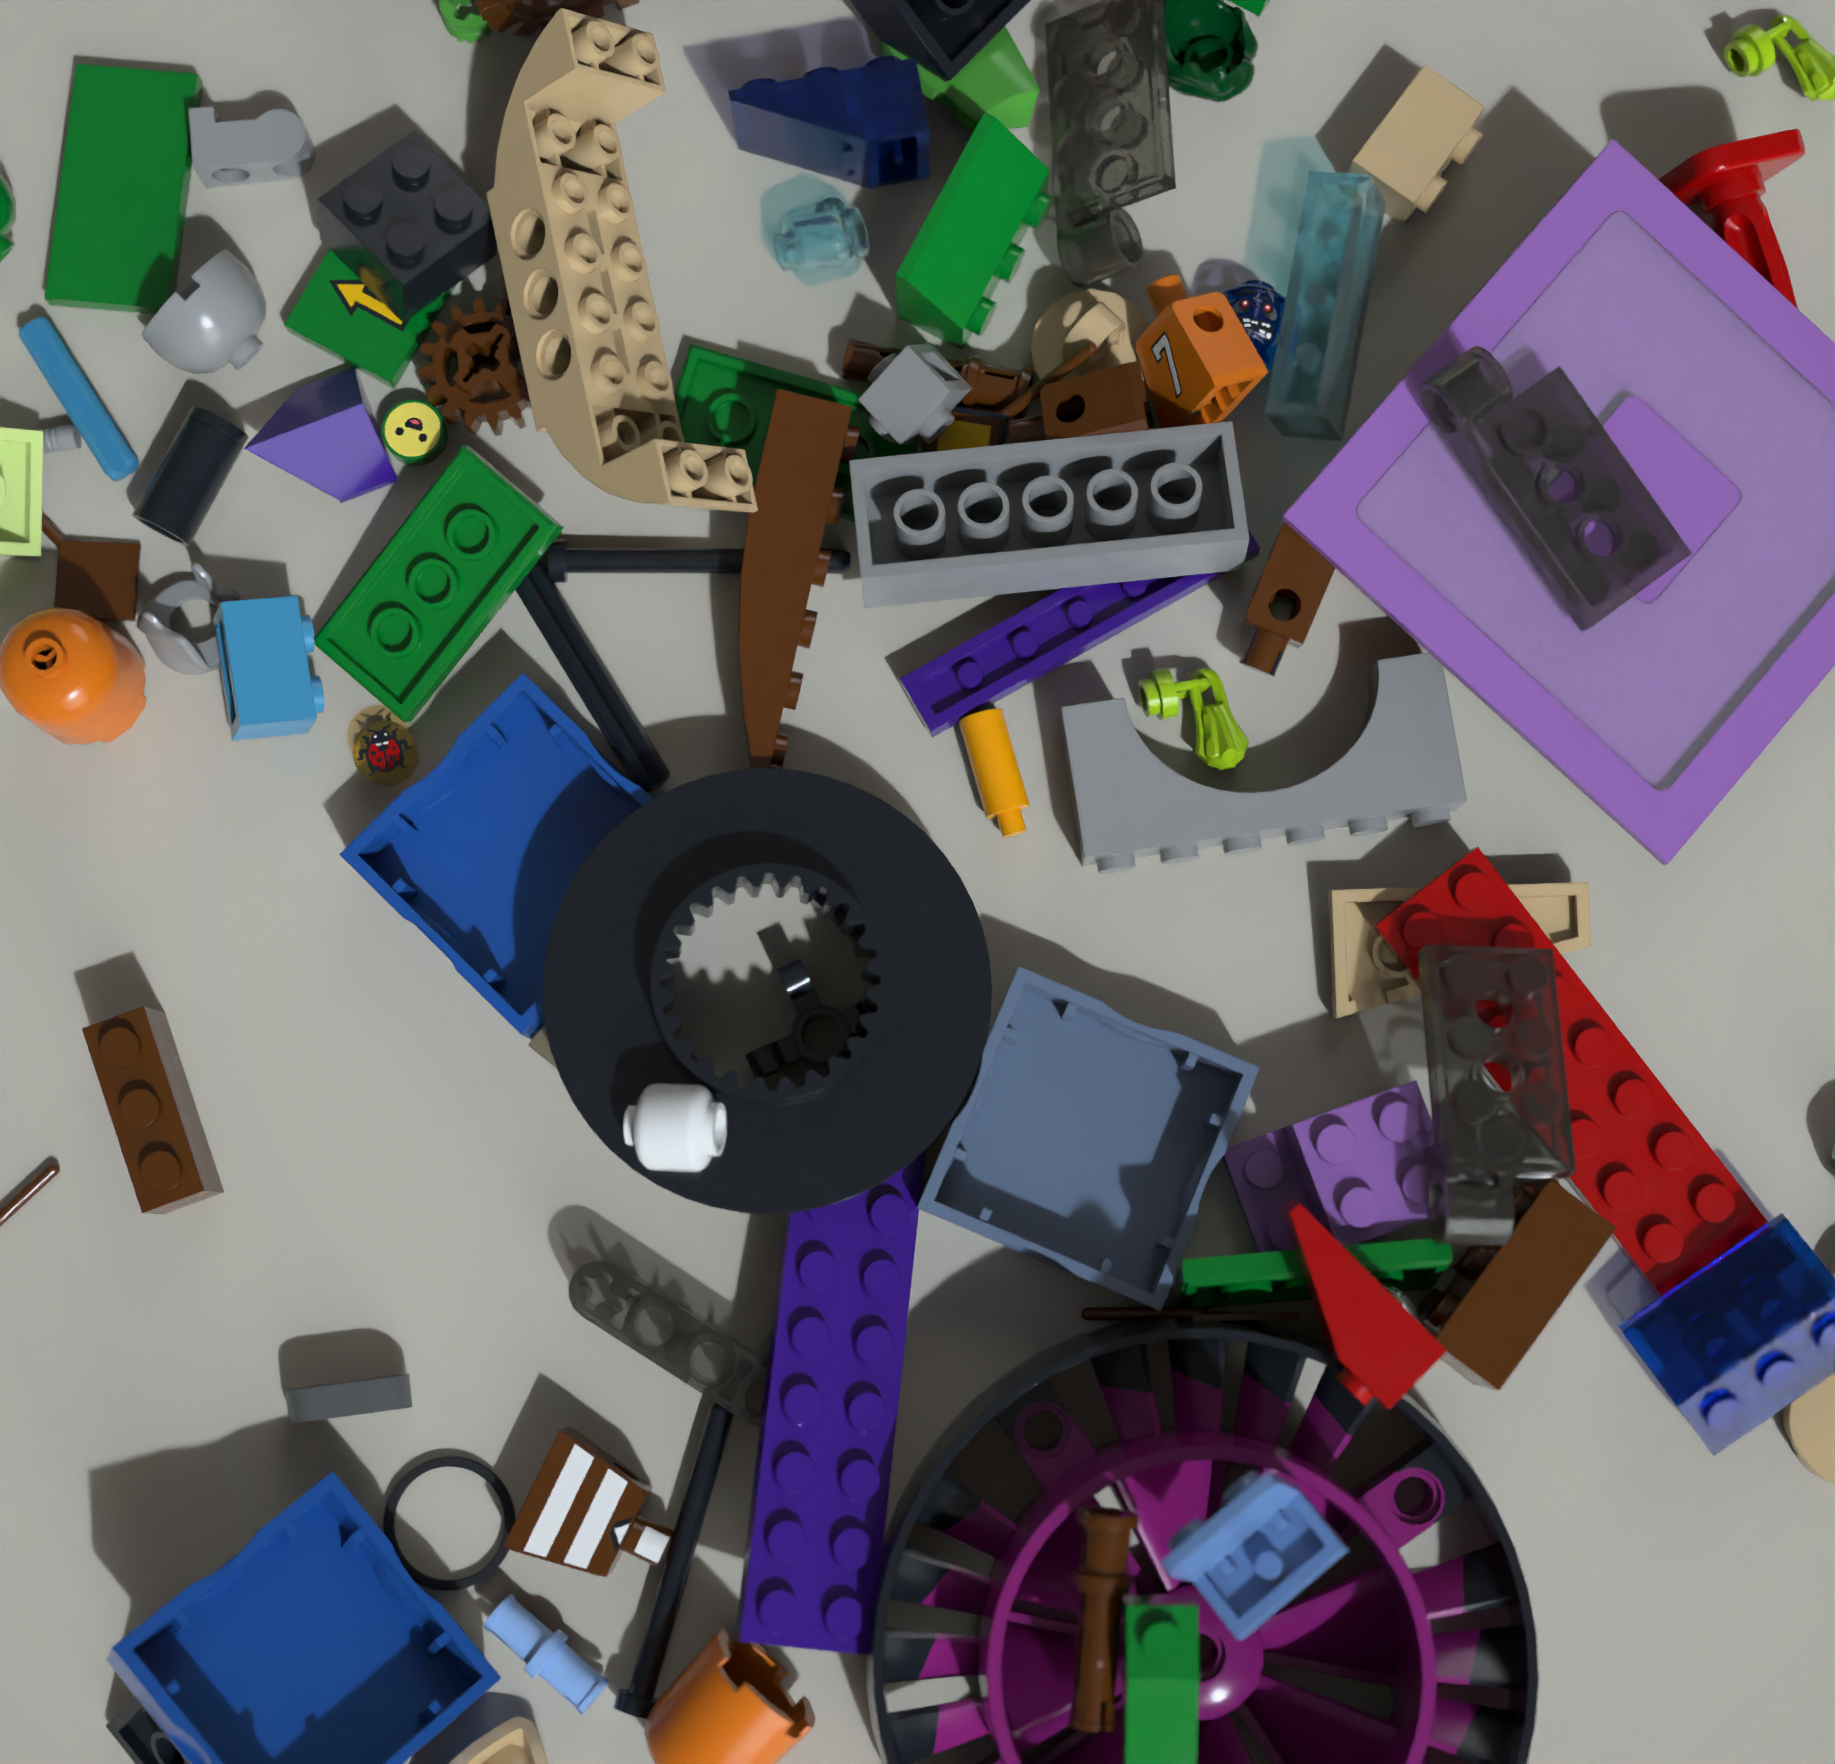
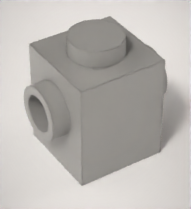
[858,343,972,446]

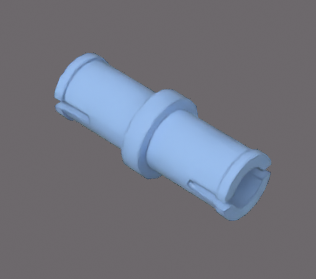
[483,1593,610,1715]

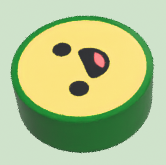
[382,399,448,466]

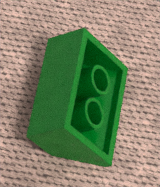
[895,112,1054,350]

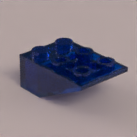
[728,56,930,188]

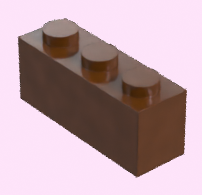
[82,1006,224,1214]

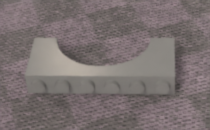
[1059,653,1467,873]

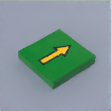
[284,249,456,389]

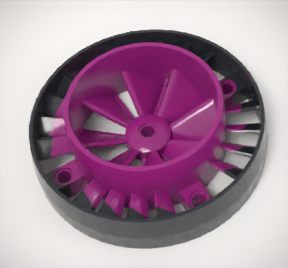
[865,1316,1539,1764]

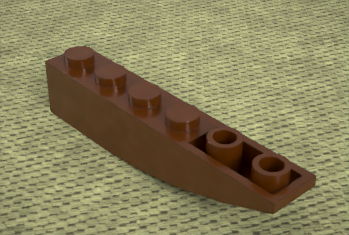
[738,389,860,769]

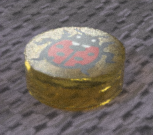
[352,720,419,786]

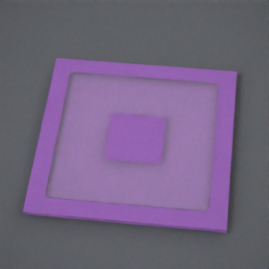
[1280,138,1835,865]

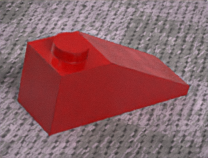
[1281,1200,1447,1410]

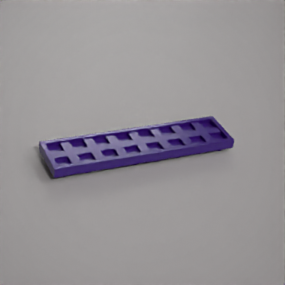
[734,1149,926,1655]

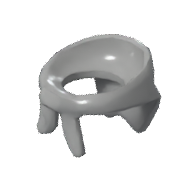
[136,562,240,674]

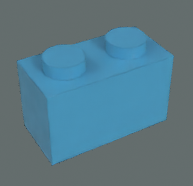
[213,595,324,741]

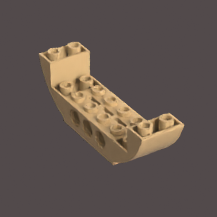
[486,8,758,513]

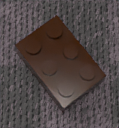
[1416,1179,1617,1391]

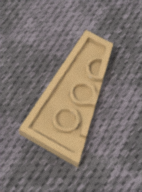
[1328,882,1591,1018]

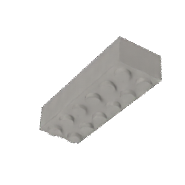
[849,421,1249,608]

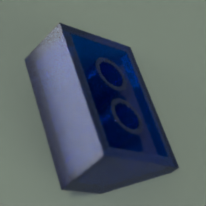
[1618,1213,1835,1456]

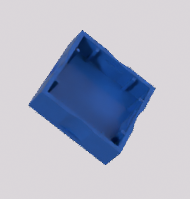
[339,673,653,1040]
[107,1471,501,1764]

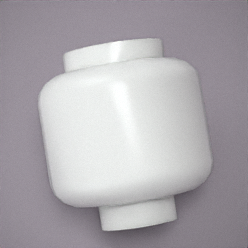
[623,1083,727,1172]

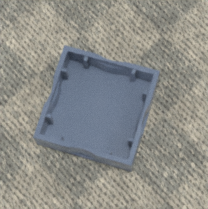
[917,966,1260,1311]

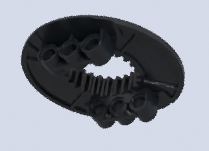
[543,768,992,1215]

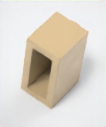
[1344,65,1486,226]

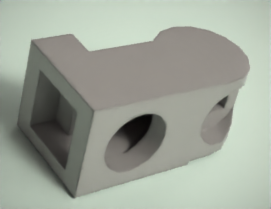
[188,106,316,188]

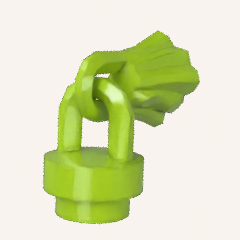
[1724,15,1835,101]
[1138,668,1249,771]

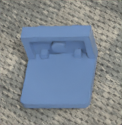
[1160,1471,1350,1641]

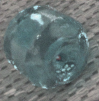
[773,196,870,286]

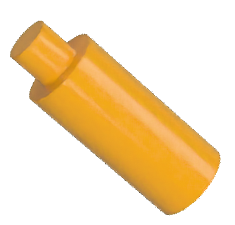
[958,708,1030,838]

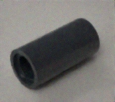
[132,406,249,546]

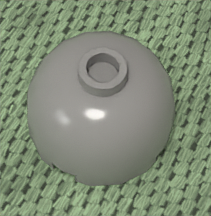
[142,249,266,374]

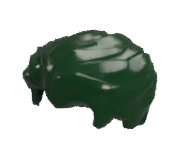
[1149,0,1258,102]

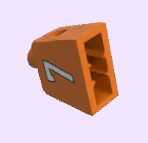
[1136,274,1268,428]

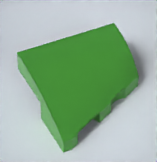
[878,26,1040,133]

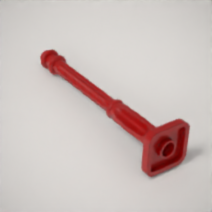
[1658,129,1805,309]

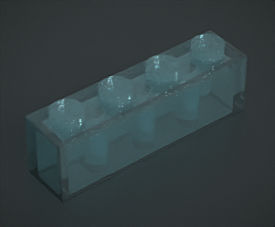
[1265,171,1386,441]

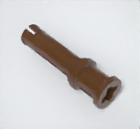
[842,339,1035,420]
[1069,1507,1139,1732]

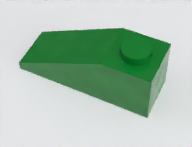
[1121,1595,1199,1764]

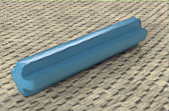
[19,316,139,481]

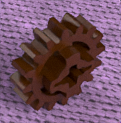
[418,297,532,436]

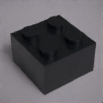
[318,130,497,324]

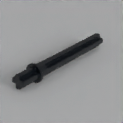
[515,559,670,793]

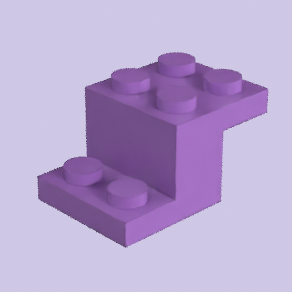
[1222,1080,1464,1253]

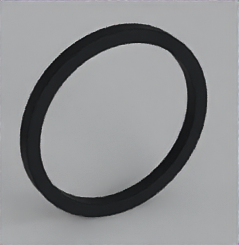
[383,1456,515,1591]

